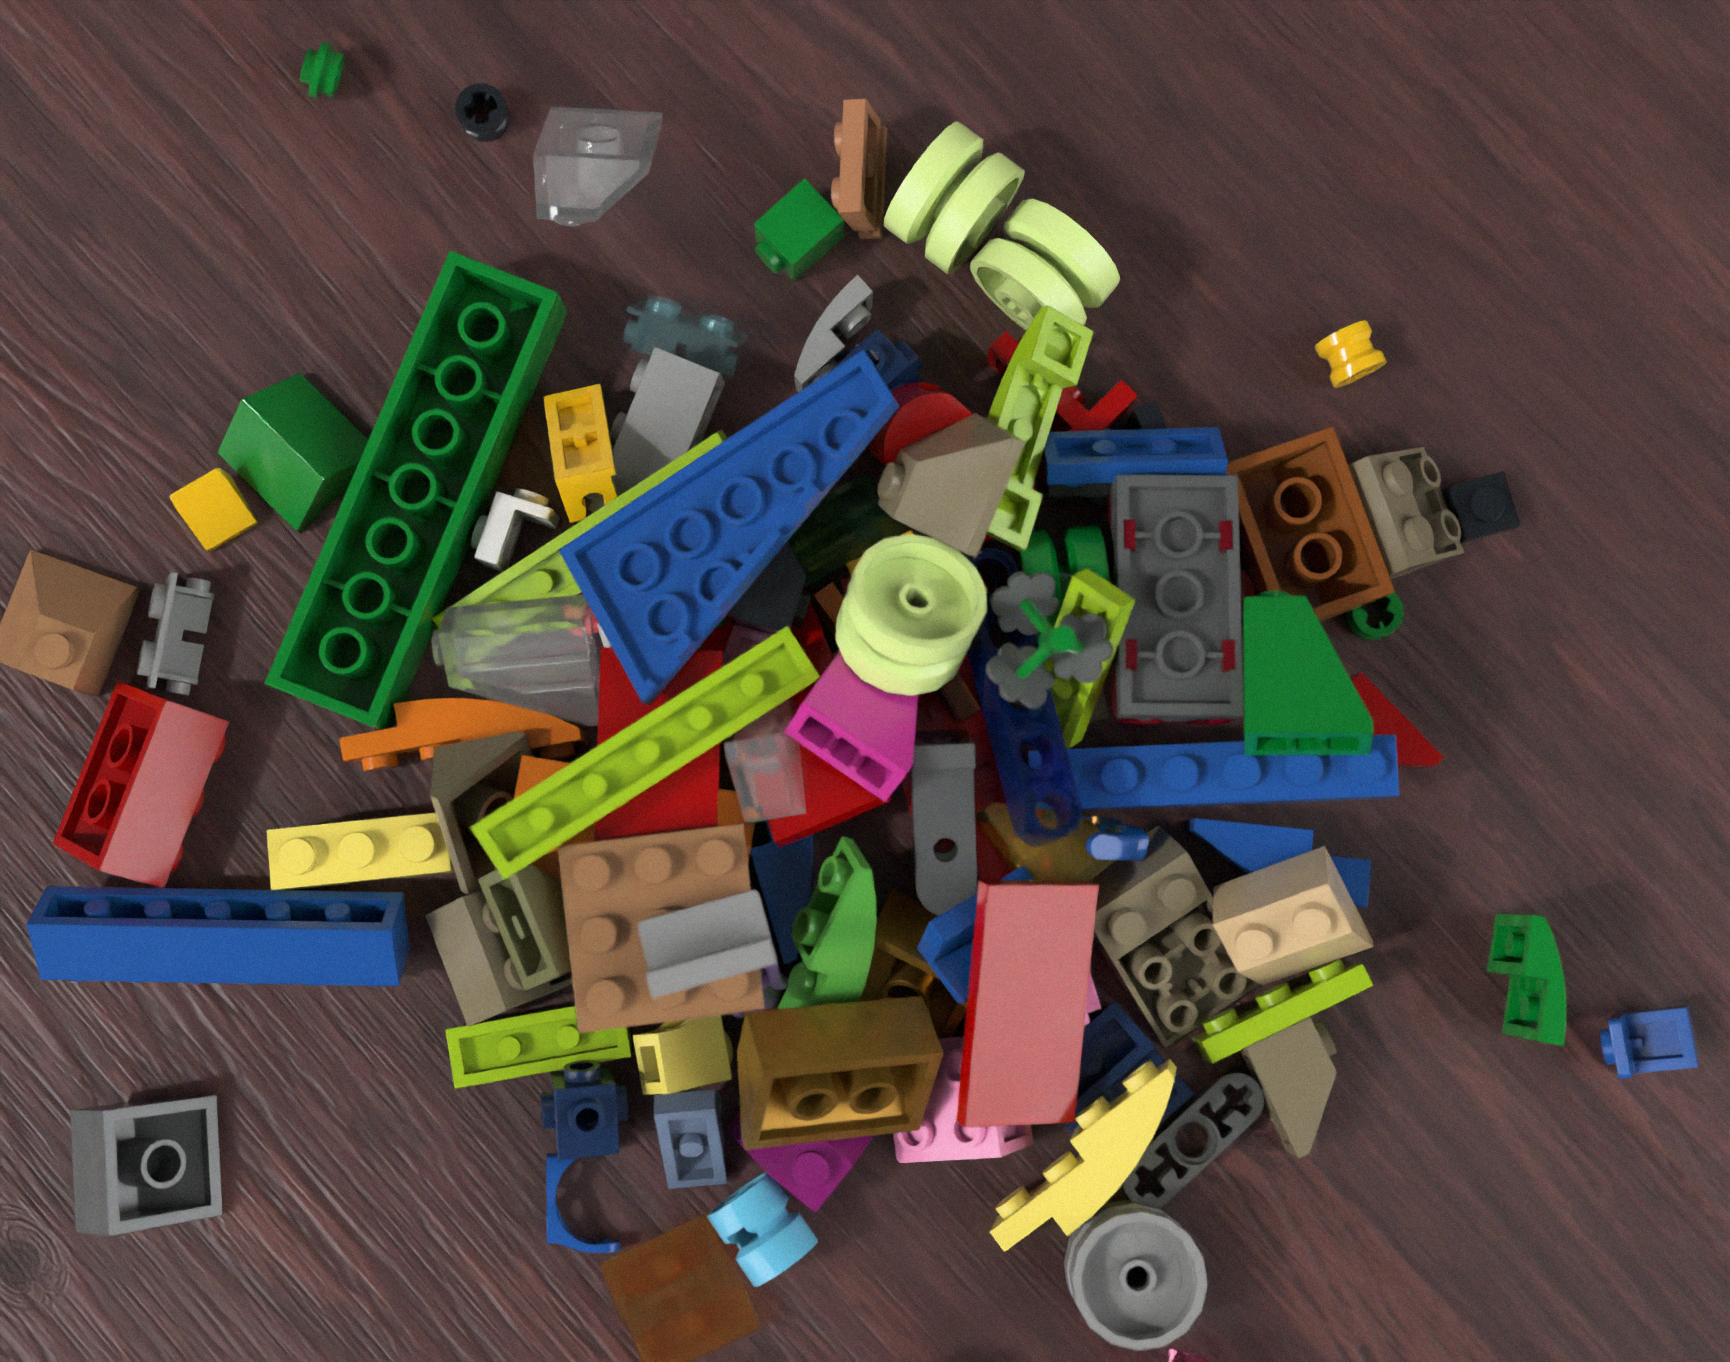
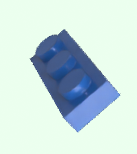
[1042,427,1228,487]

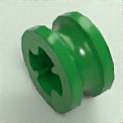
[1345,593,1404,641]

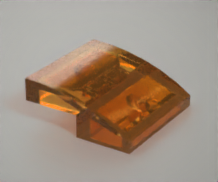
[599,1212,762,1362]

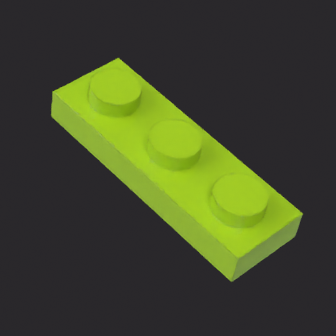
[1023,568,1135,749]
[1192,958,1374,1064]
[445,1005,634,1089]

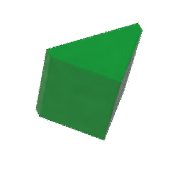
[217,373,368,533]

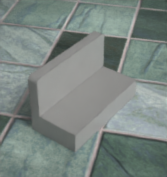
[638,890,777,998]

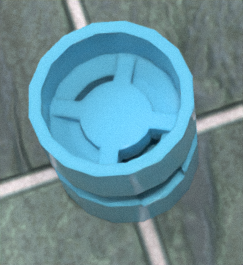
[707,1172,818,1287]

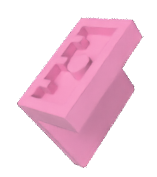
[893,1036,1034,1163]

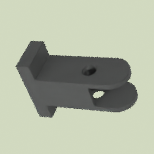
[910,729,977,915]

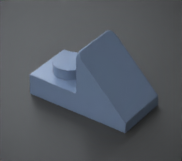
[654,1089,727,1189]

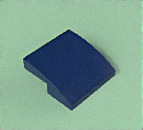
[1063,1001,1194,1134]

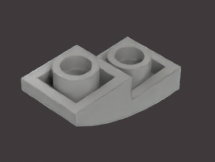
[794,275,873,392]

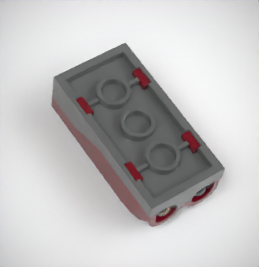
[1108,475,1244,725]

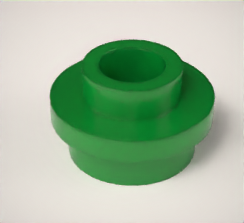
[300,41,345,99]

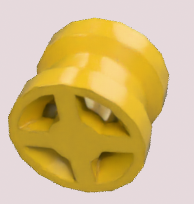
[1314,320,1387,388]

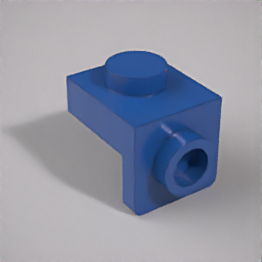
[1600,1005,1700,1079]

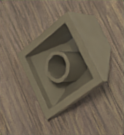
[878,413,1025,557]

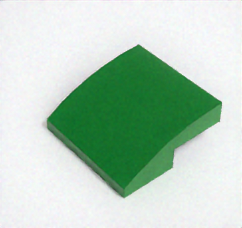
[1487,914,1566,1046]

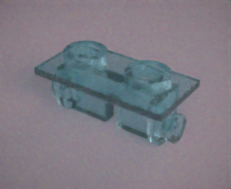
[623,295,748,376]

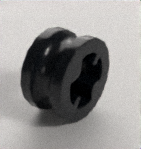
[455,83,510,142]

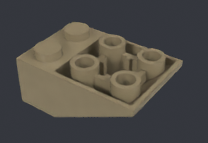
[1077,825,1260,1048]

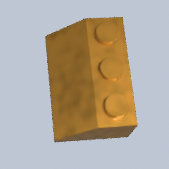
[737,996,943,1150]

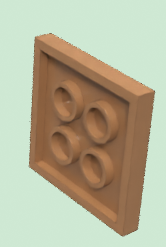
[558,824,765,1033]

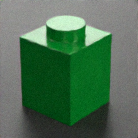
[754,178,844,282]

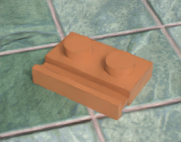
[831,98,887,239]

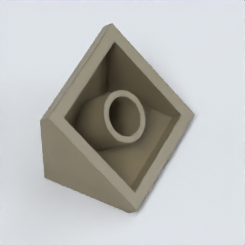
[430,731,532,894]

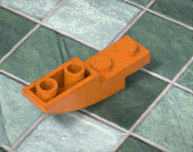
[339,698,589,772]

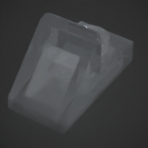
[724,696,806,823]

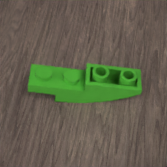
[778,836,876,1009]

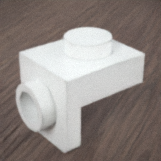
[471,488,560,572]

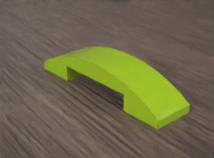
[986,305,1094,551]

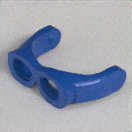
[1037,813,1149,862]
[546,1141,620,1253]

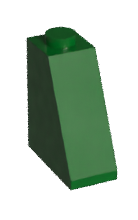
[1243,590,1373,755]

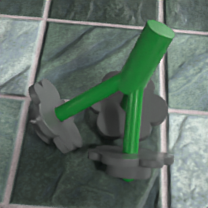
[986,572,1113,709]

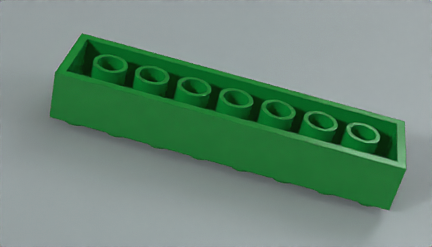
[264,251,568,730]

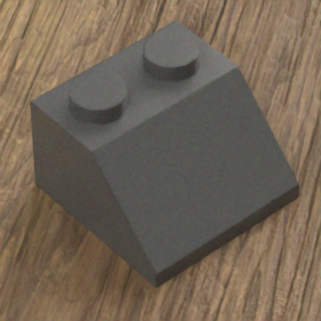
[70,1095,223,1236]

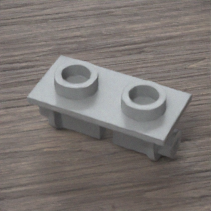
[137,572,215,696]

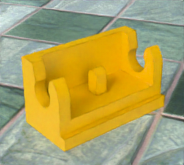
[543,384,617,523]

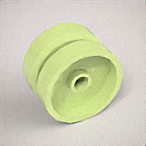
[884,121,1025,274]
[970,199,1120,331]
[836,534,986,696]

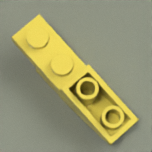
[990,1058,1177,1252]

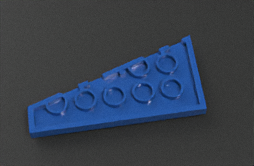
[559,350,899,705]

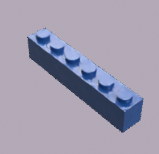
[1028,734,1399,813]
[26,886,411,987]

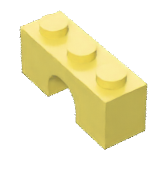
[267,812,455,890]
[633,1015,733,1095]

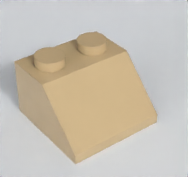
[1213,846,1374,986]

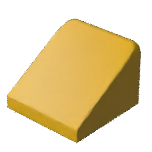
[169,468,259,553]

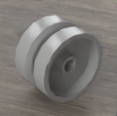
[1064,1199,1208,1351]

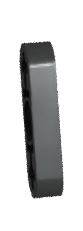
[1121,1070,1264,1208]

